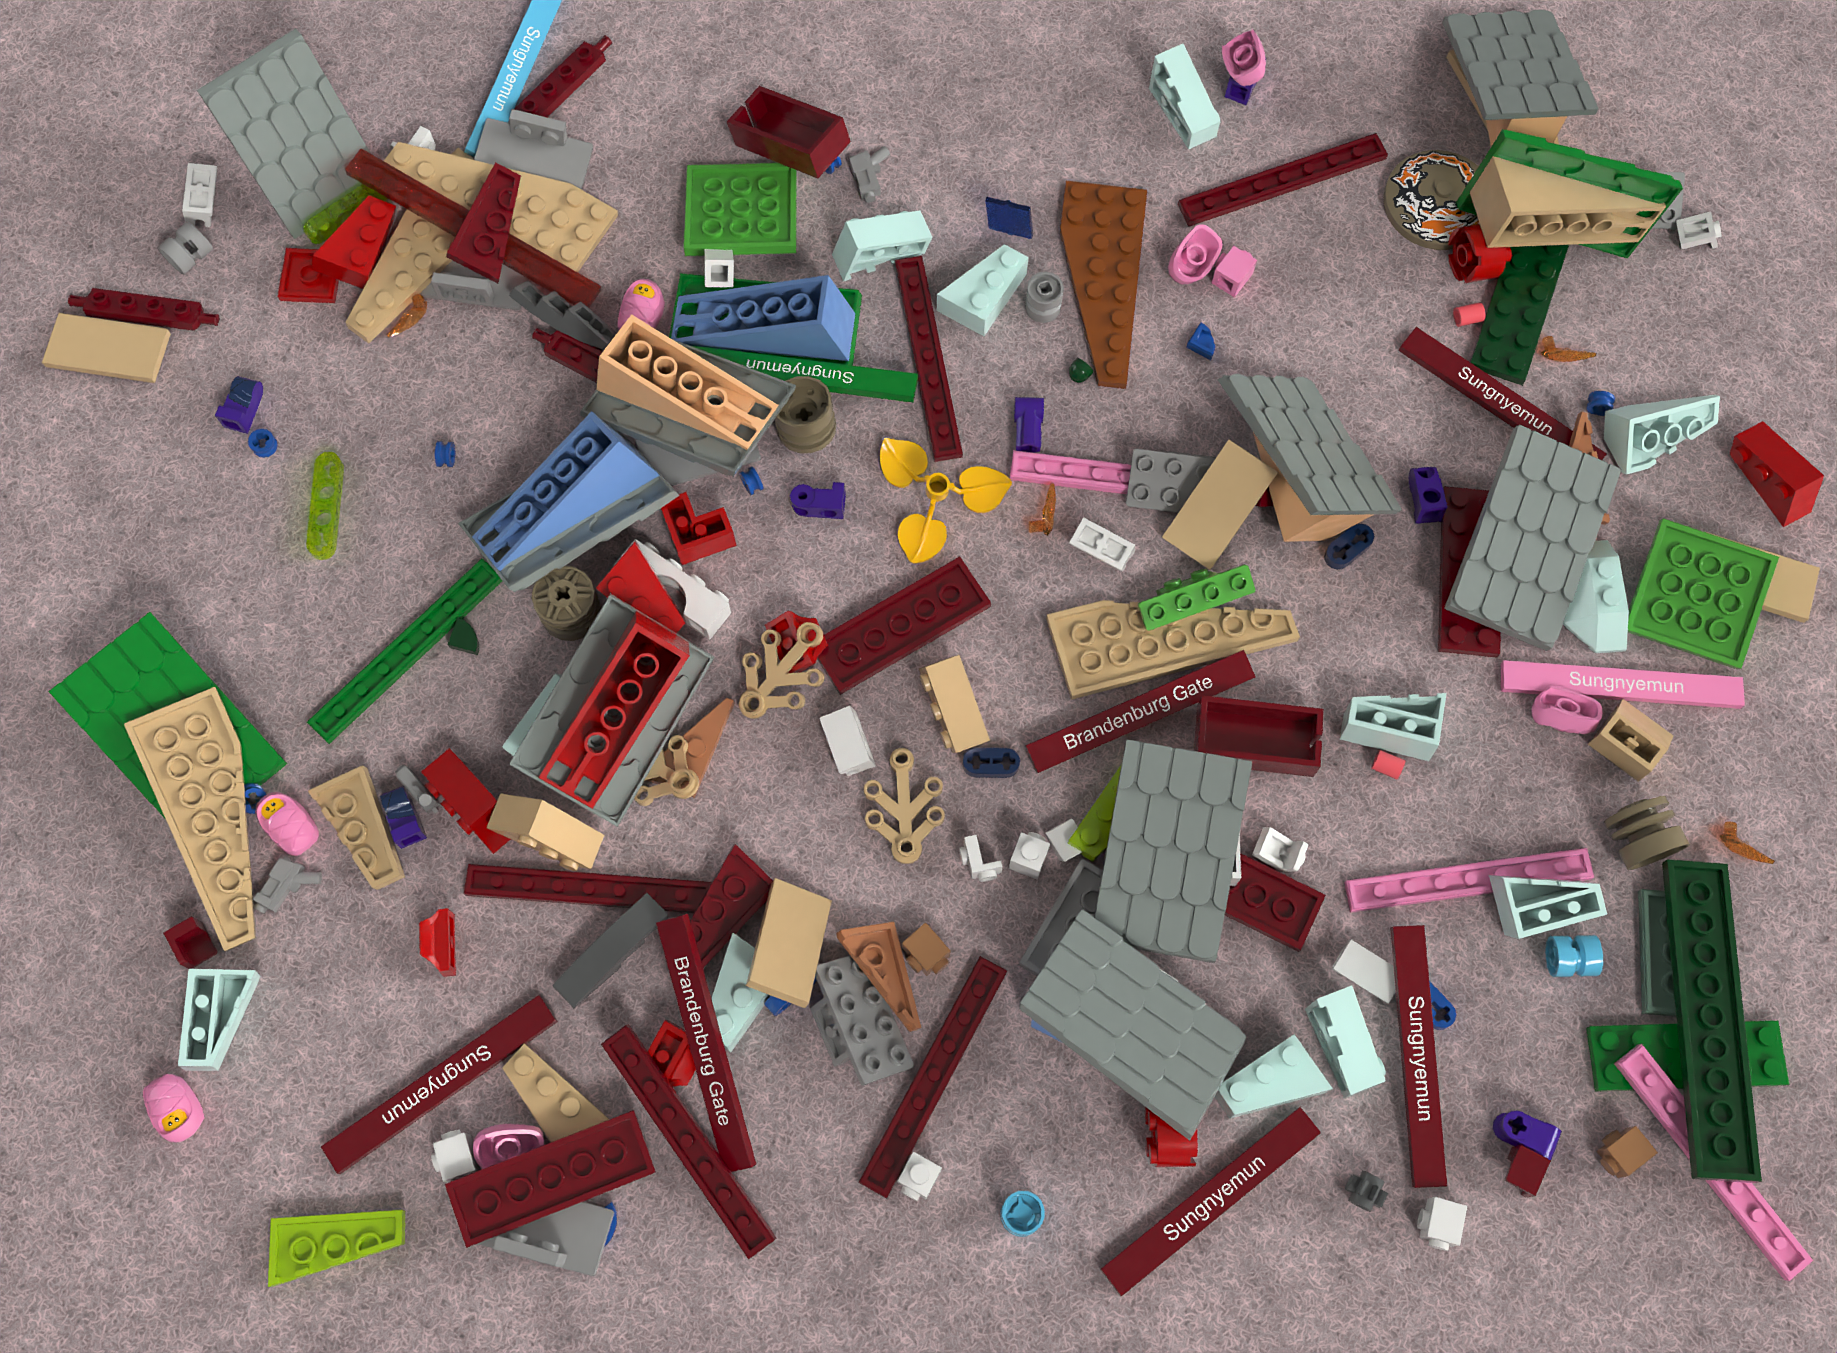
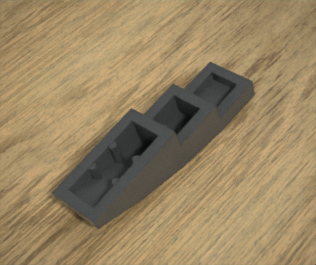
[509,280,617,350]
[553,893,668,1009]

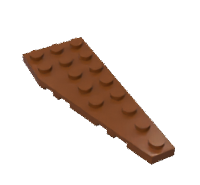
[1060,181,1147,389]

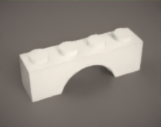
[614,539,731,640]

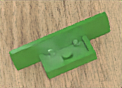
[1138,564,1255,631]

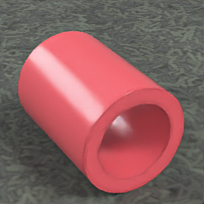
[1453,302,1485,327]
[1371,750,1406,780]

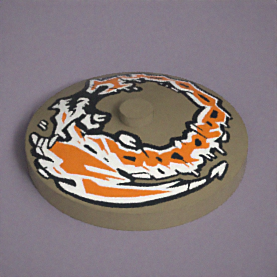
[1383,150,1480,250]

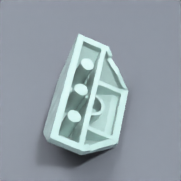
[1563,540,1629,653]

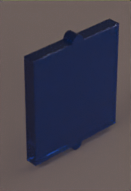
[985,197,1033,239]

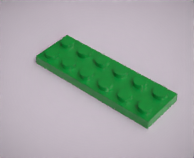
[1586,1020,1790,1092]

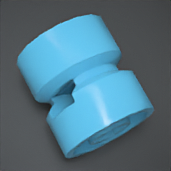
[1545,935,1603,977]
[1000,1191,1045,1237]

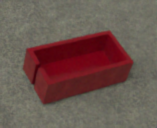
[726,86,851,179]
[1194,695,1324,777]

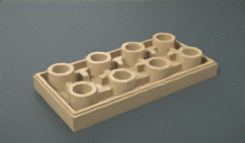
[42,313,171,383]
[1162,440,1278,570]
[1704,531,1820,623]
[746,878,832,1008]

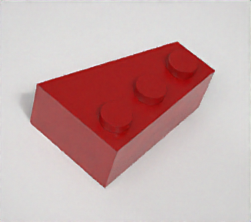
[312,195,396,289]
[1730,421,1824,527]
[596,540,685,634]
[421,748,511,854]

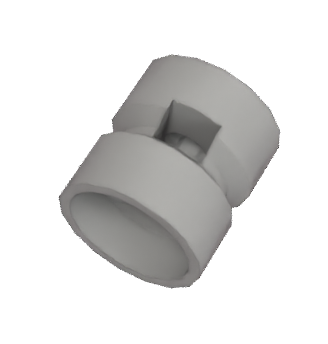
[157,222,213,275]
[1025,272,1064,323]

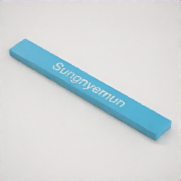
[464,0,562,158]

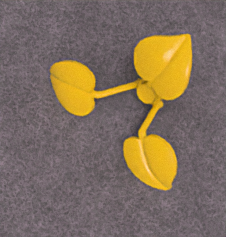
[880,438,1012,564]

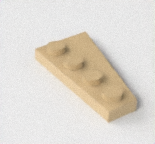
[308,765,405,890]
[503,1043,609,1142]

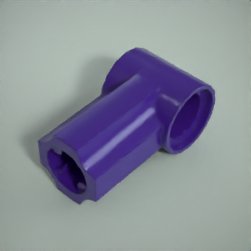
[1014,397,1044,453]

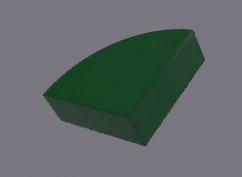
[448,618,479,655]

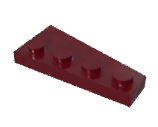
[446,162,521,284]
[690,844,773,968]

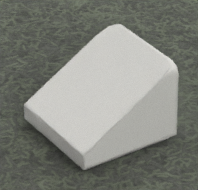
[1045,818,1082,862]

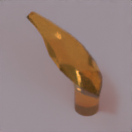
[386,294,427,338]
[1541,336,1597,362]
[1029,483,1056,536]
[1719,821,1775,864]

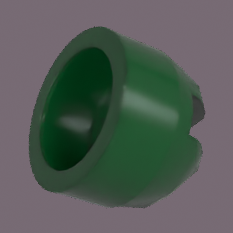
[1069,358,1094,383]

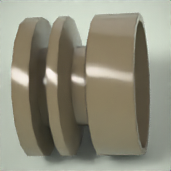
[775,376,836,453]
[531,566,602,641]
[1604,796,1690,871]

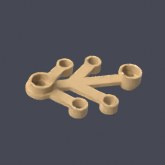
[739,622,825,719]
[634,735,699,806]
[864,748,945,864]

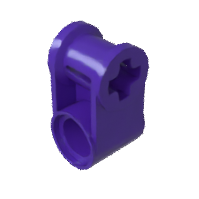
[1493,1110,1562,1160]

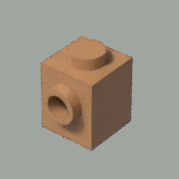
[902,923,951,976]
[1596,1126,1658,1178]

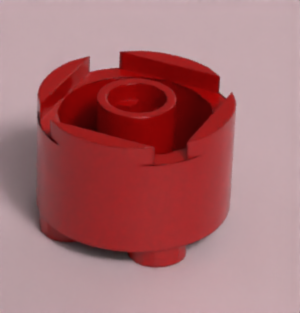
[1448,224,1512,283]
[1144,1107,1198,1167]

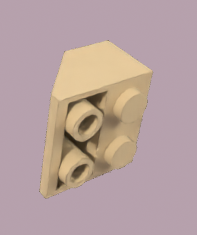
[1588,699,1673,781]

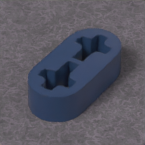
[1324,524,1375,570]
[962,748,1020,778]

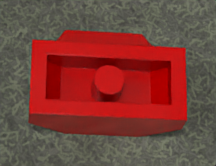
[764,610,828,674]
[419,908,456,977]
[648,1020,696,1087]

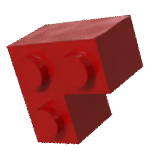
[661,492,737,565]

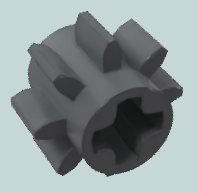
[1345,1170,1388,1212]

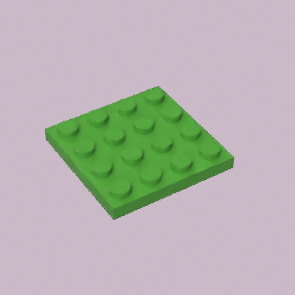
[684,163,797,256]
[1628,518,1779,670]

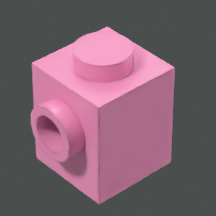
[1212,246,1257,298]

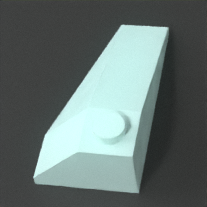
[1604,395,1720,475]

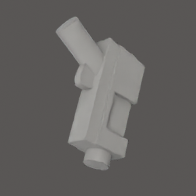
[849,146,890,203]
[395,765,441,814]
[253,856,322,914]

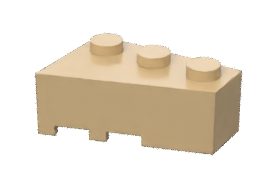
[919,655,990,753]
[487,793,604,871]

